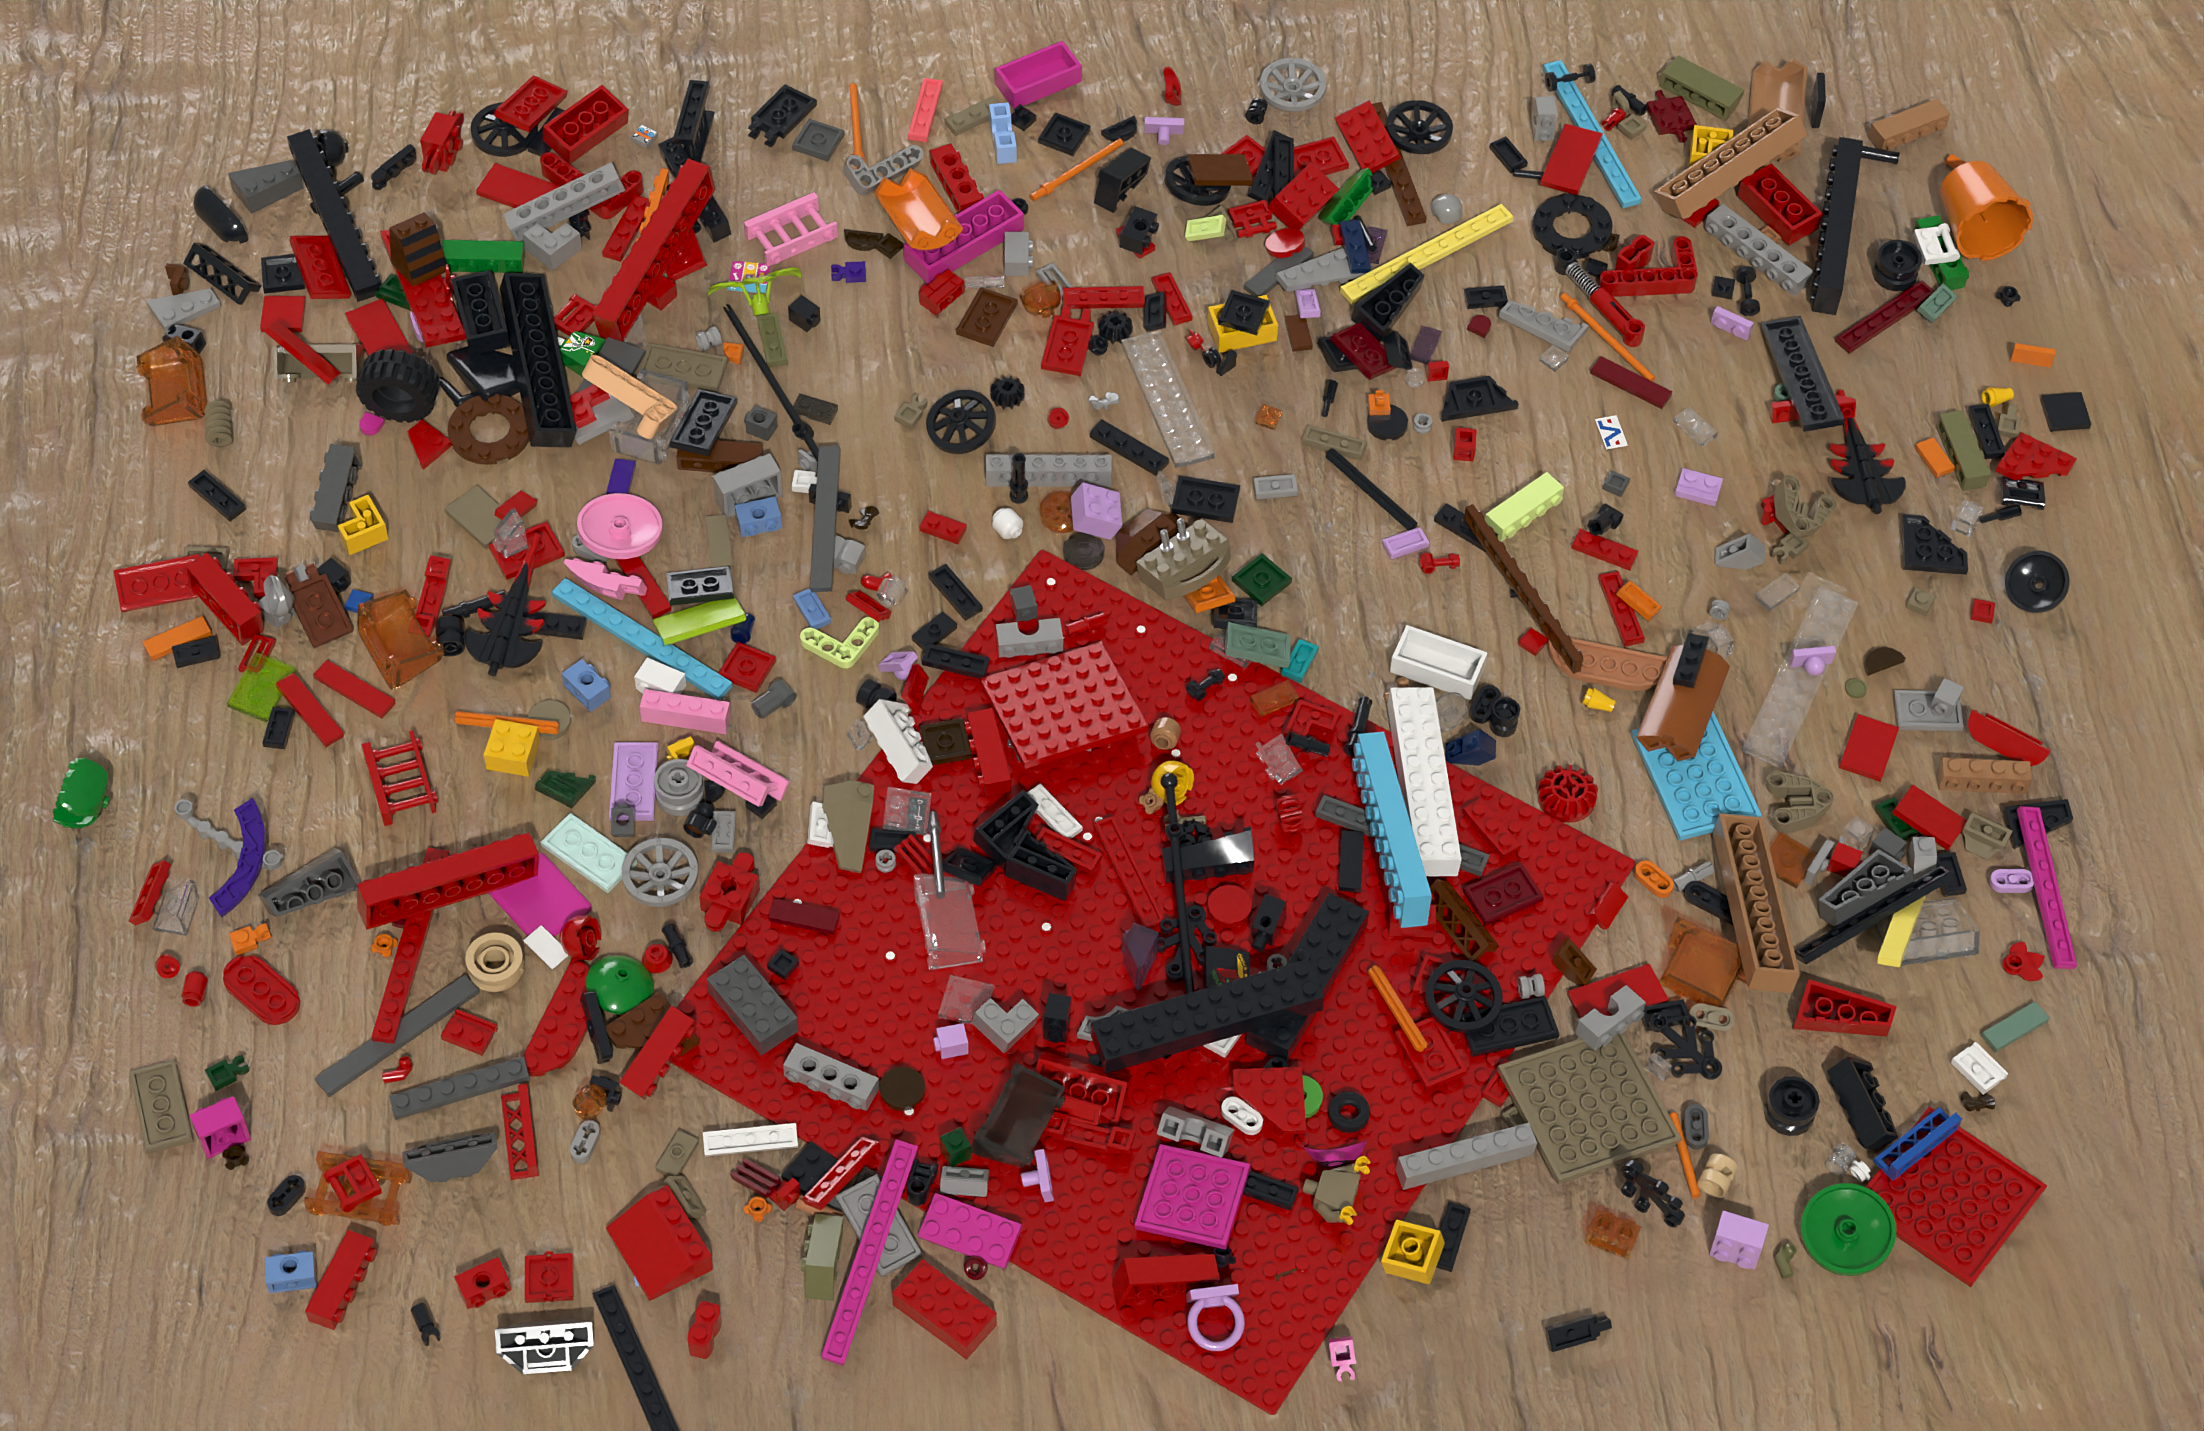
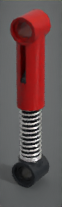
[1554,247,1645,347]

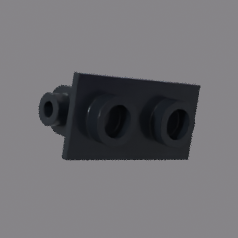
[569,209,591,240]

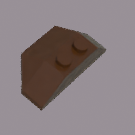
[1116,509,1190,575]

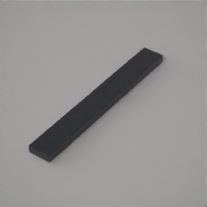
[1794,866,1955,965]
[592,1284,679,1431]

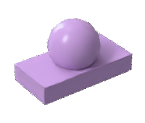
[1789,646,1836,676]
[878,651,918,680]

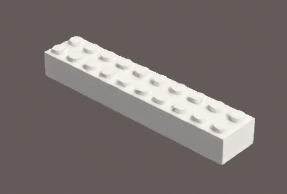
[1387,687,1461,876]

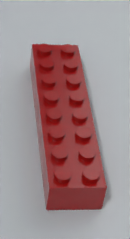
[357,833,539,930]

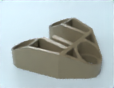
[1774,475,1837,537]
[1766,771,1834,833]

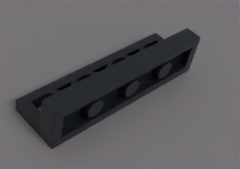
[183,242,262,305]

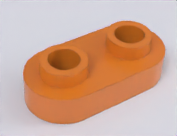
[1634,860,1674,898]

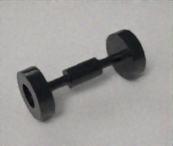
[1545,63,1596,92]
[1736,266,1760,316]

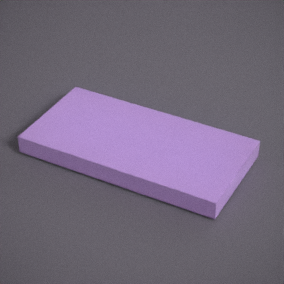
[609,742,659,821]

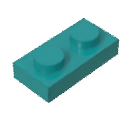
[1282,639,1319,683]

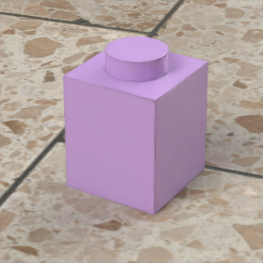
[933,1023,968,1059]

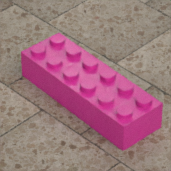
[904,190,1024,285]

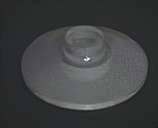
[1436,692,1468,731]

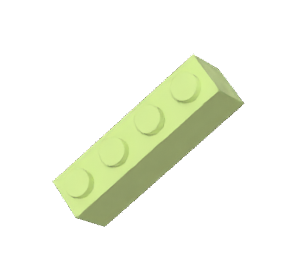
[1485,472,1564,541]

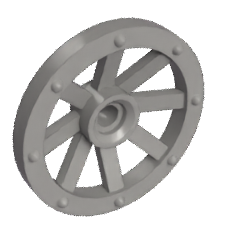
[1260,58,1326,112]
[622,838,698,907]

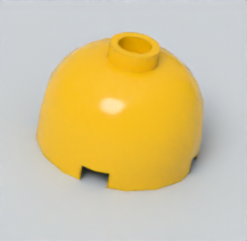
[1151,760,1194,805]

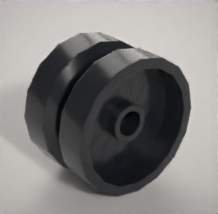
[1873,240,1922,292]
[1764,1076,1820,1136]

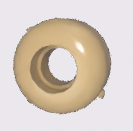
[465,932,524,992]

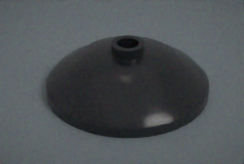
[2005,551,2070,613]

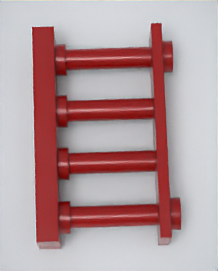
[361,730,438,826]

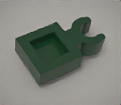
[204,1055,250,1091]

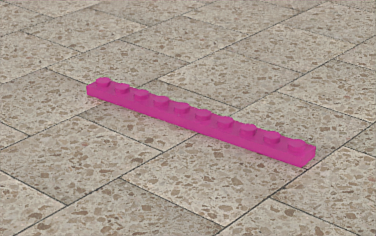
[821,1139,918,1366]

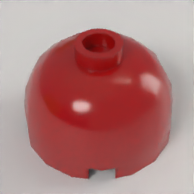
[559,915,601,961]

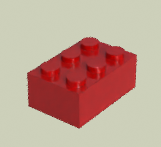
[1267,162,1339,230]

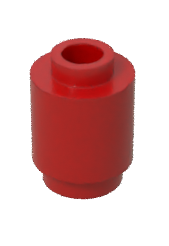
[181,971,208,1007]

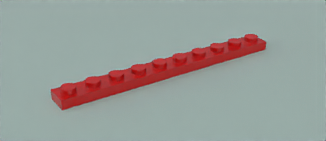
[371,848,450,1044]

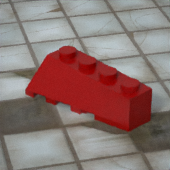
[1034,1052,1132,1126]

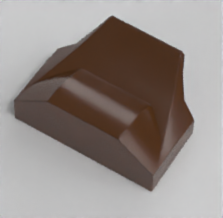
[1553,938,1597,986]

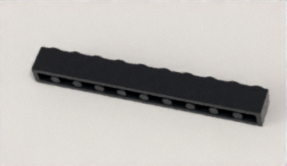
[287,129,382,302]

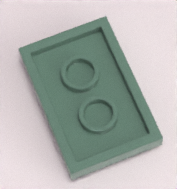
[1225,622,1290,668]

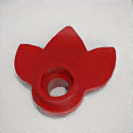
[443,265,456,305]
[2002,942,2045,981]

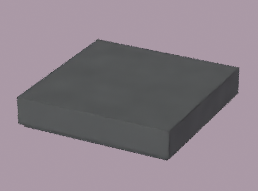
[792,119,845,162]

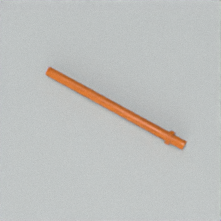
[1560,292,1655,382]

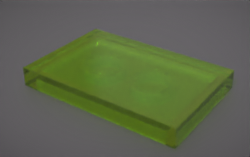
[227,652,295,723]

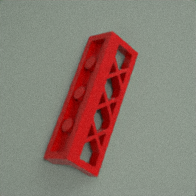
[501,1084,539,1180]

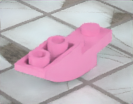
[564,558,647,600]

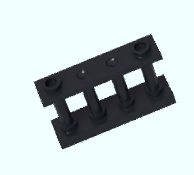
[673,80,715,163]

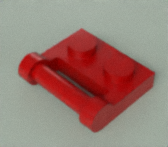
[553,294,595,336]
[323,1154,382,1213]

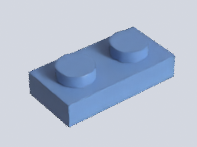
[793,588,831,629]

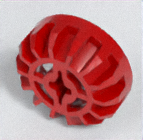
[1537,765,1598,823]

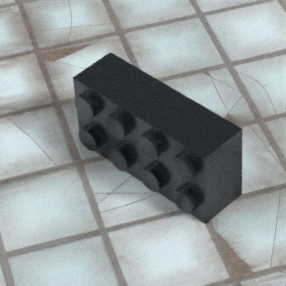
[451,270,510,355]

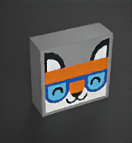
[630,124,658,149]

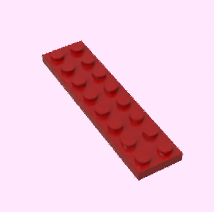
[380,230,466,348]

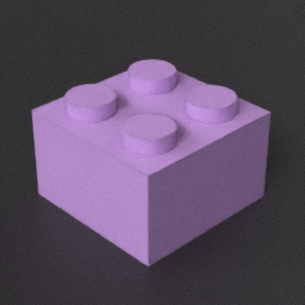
[1071,482,1122,540]
[1709,1211,1769,1270]

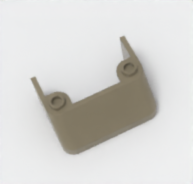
[272,344,364,382]

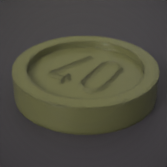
[1845,678,1867,699]

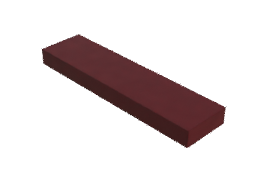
[1590,356,1673,409]

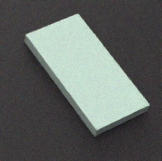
[541,813,638,893]

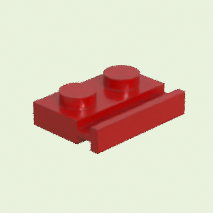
[441,1009,498,1056]

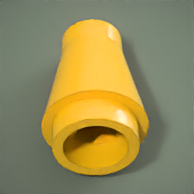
[1981,387,2014,408]
[1582,688,1616,713]

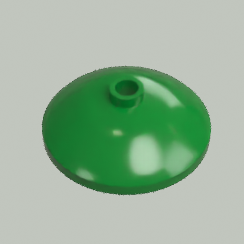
[585,955,654,1014]

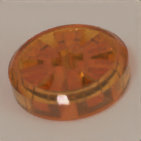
[1040,491,1074,533]

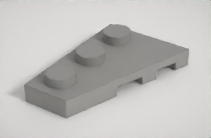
[146,288,221,332]

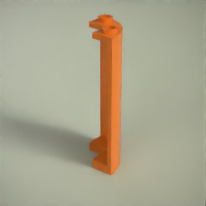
[874,168,963,250]

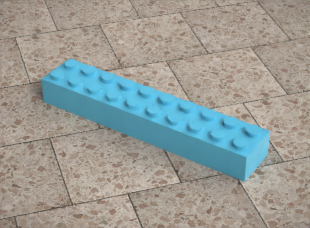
[1352,732,1432,928]

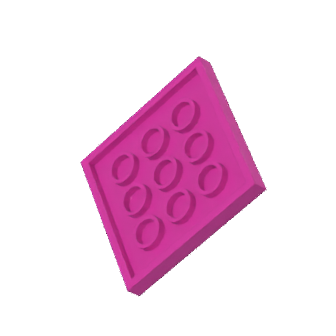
[1135,1144,1251,1250]

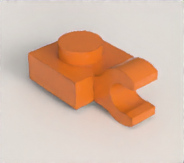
[229,923,272,956]

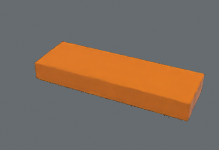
[142,616,212,661]

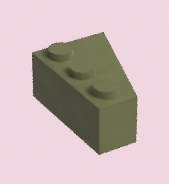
[801,1214,843,1301]

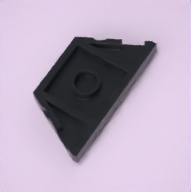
[1441,376,1519,422]

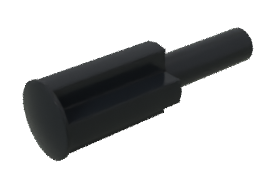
[1322,380,1338,417]
[1980,505,2022,523]

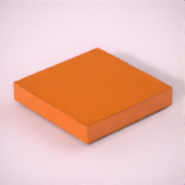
[1183,575,1236,613]

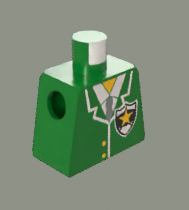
[557,331,605,378]

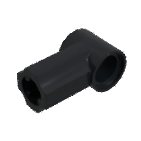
[1587,503,1624,536]

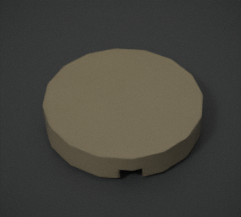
[527,700,571,740]

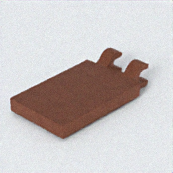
[285,563,354,649]

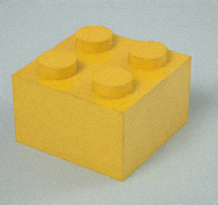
[484,719,540,777]
[1381,1220,1445,1285]

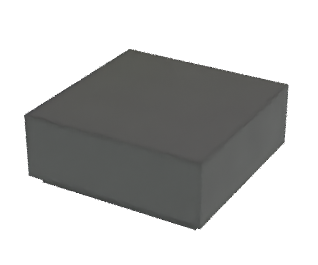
[1602,470,1631,497]

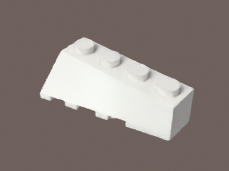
[863,699,933,784]

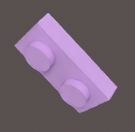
[1711,306,1754,340]

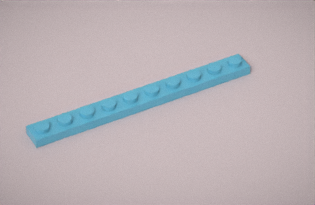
[1543,60,1642,208]
[552,578,733,701]

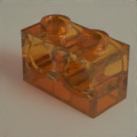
[1585,1209,1641,1260]

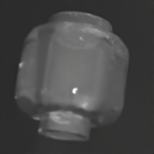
[876,576,908,609]

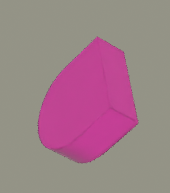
[359,412,385,435]

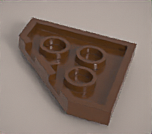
[605,992,699,1056]

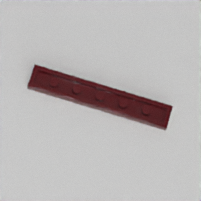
[1835,280,1935,354]

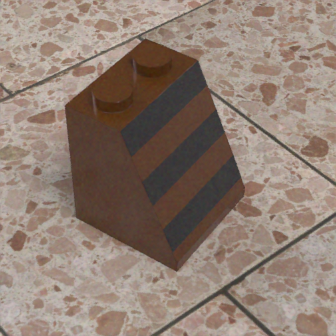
[389,212,446,286]

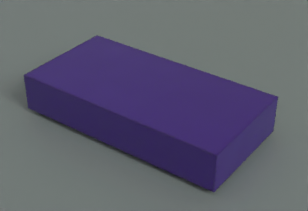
[606,459,636,495]

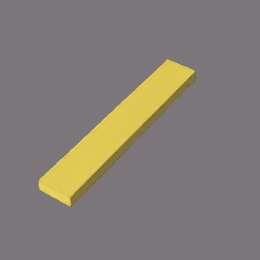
[1877,895,1926,967]

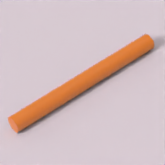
[1669,1112,1701,1199]

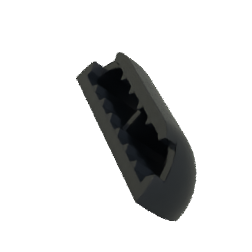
[193,185,249,243]

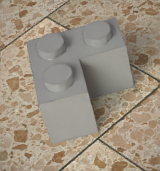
[523,223,582,271]
[971,998,1039,1054]

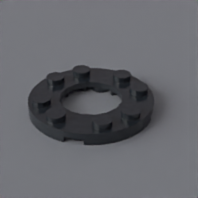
[1532,193,1613,259]

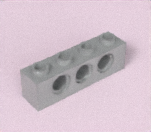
[783,1043,879,1111]

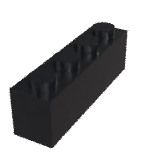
[1161,826,1254,883]
[1827,1056,1898,1152]

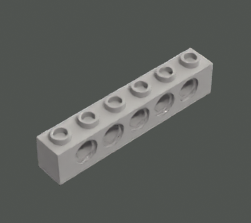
[503,162,626,241]
[1704,204,1813,297]
[986,455,1112,487]

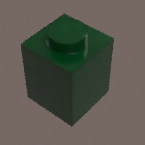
[940,1127,971,1167]

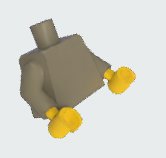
[1303,1156,1371,1225]

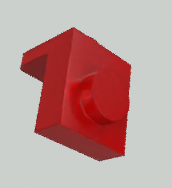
[769,1178,801,1211]

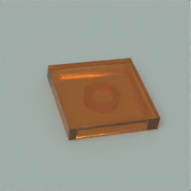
[1770,833,1818,889]

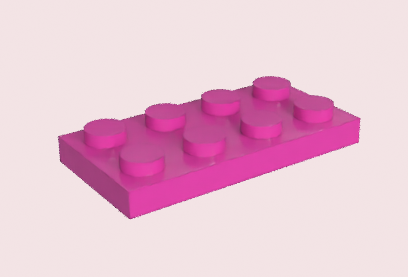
[918,1193,1023,1270]

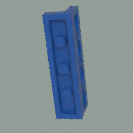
[1873,1107,1963,1181]

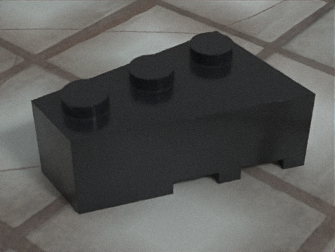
[1094,147,1151,213]
[973,790,1039,871]

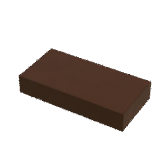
[1285,315,1313,352]

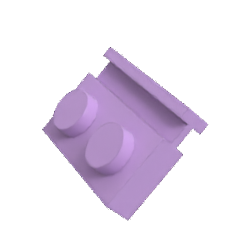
[1675,468,1723,506]

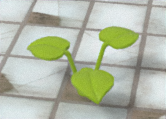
[708,267,802,316]

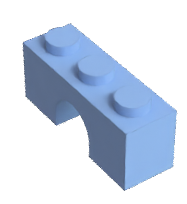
[989,102,1017,164]

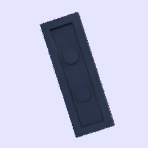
[1339,220,1371,274]

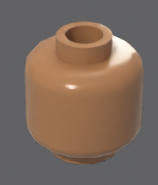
[1150,717,1181,750]

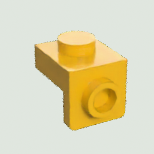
[666,736,695,761]

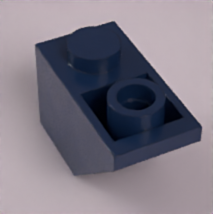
[1445,729,1496,766]

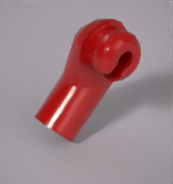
[861,572,894,591]
[382,1056,413,1084]

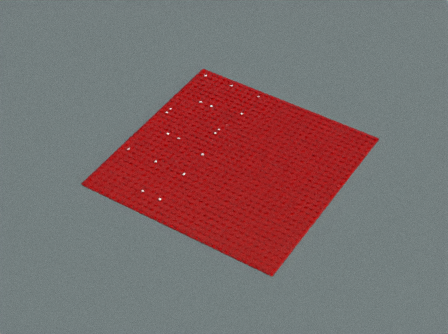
[670,550,1635,1415]

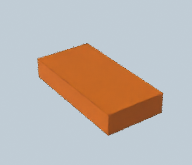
[2010,343,2056,368]
[1915,437,1955,478]
[1616,580,1662,622]

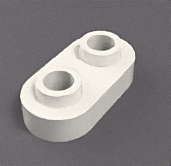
[1221,1097,1263,1135]

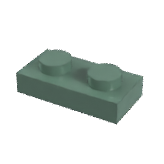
[1917,284,1958,323]

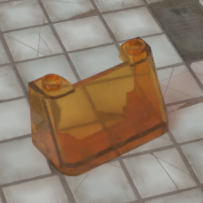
[136,336,207,426]
[357,589,444,689]

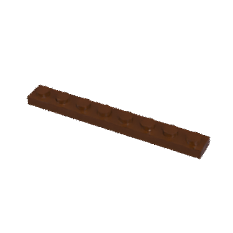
[1372,102,1426,226]

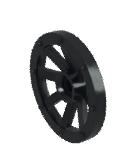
[1386,100,1453,154]
[470,102,538,157]
[1164,156,1231,206]
[926,390,996,454]
[1425,960,1503,1033]

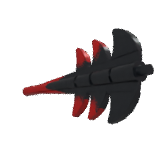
[1829,389,1906,514]
[464,533,546,676]

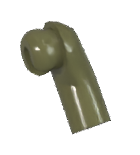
[1775,1243,1797,1279]

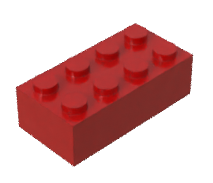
[542,85,629,164]
[1738,163,1823,246]
[186,553,263,646]
[892,1259,997,1360]

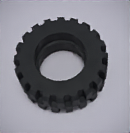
[356,349,440,423]

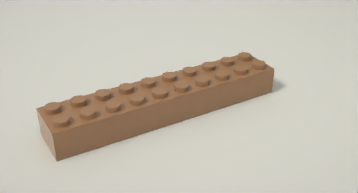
[1713,813,1800,993]

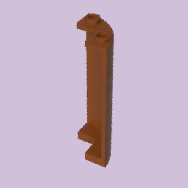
[1636,644,1730,761]

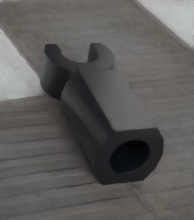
[411,1303,441,1346]

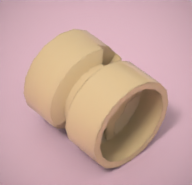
[1697,1154,1738,1198]

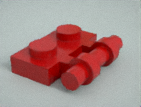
[1228,200,1277,238]

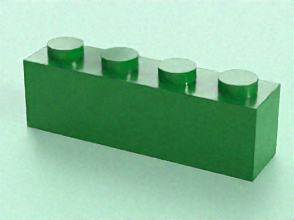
[442,240,525,273]

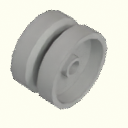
[654,759,704,816]

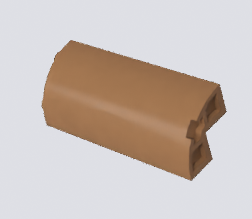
[1748,59,1808,162]

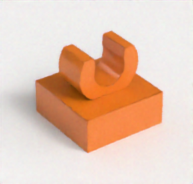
[1368,390,1391,415]

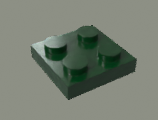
[1232,553,1292,606]

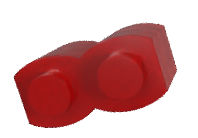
[1615,235,1655,270]
[687,1301,722,1359]

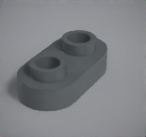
[1684,1104,1709,1150]

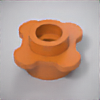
[371,934,398,958]
[744,1196,772,1222]

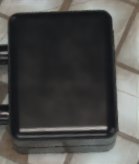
[439,346,520,407]

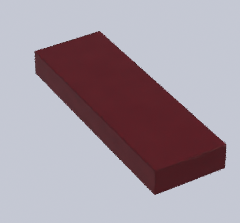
[768,898,840,935]

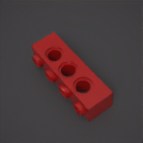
[930,143,984,213]

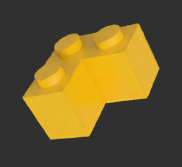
[1689,125,1733,167]
[338,495,388,556]

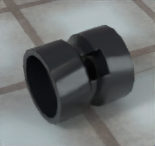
[435,616,465,657]
[856,678,897,709]
[1489,697,1520,737]

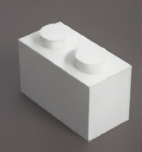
[634,658,686,695]

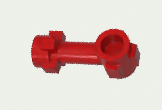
[1419,553,1460,574]

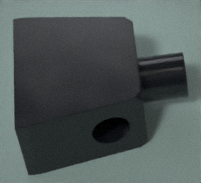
[1251,894,1286,952]

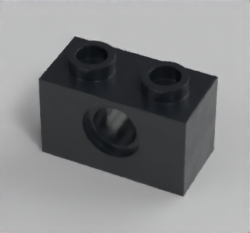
[1119,206,1159,255]
[1043,993,1072,1043]

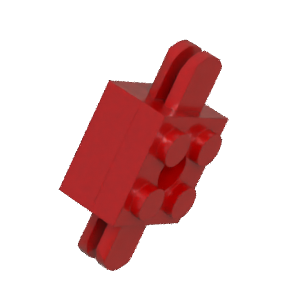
[420,110,464,175]
[699,852,760,932]

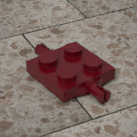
[1646,90,1697,143]

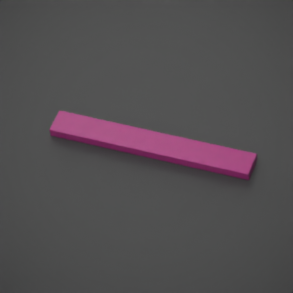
[2017,806,2077,969]

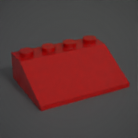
[606,1185,713,1301]

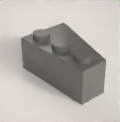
[228,160,304,214]

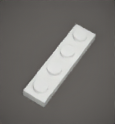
[703,1123,798,1157]

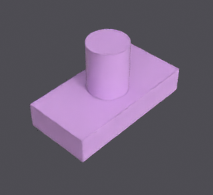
[1144,117,1184,145]
[1021,1149,1054,1202]

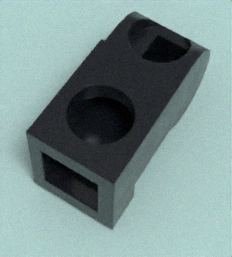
[162,324,206,357]

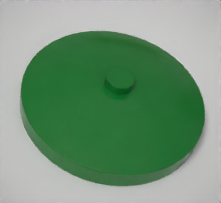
[1800,1183,1896,1276]

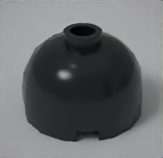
[314,129,348,168]

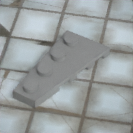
[1275,248,1364,292]
[1499,301,1589,352]

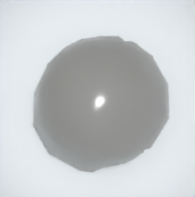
[1432,193,1462,224]

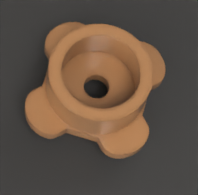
[1139,788,1164,814]

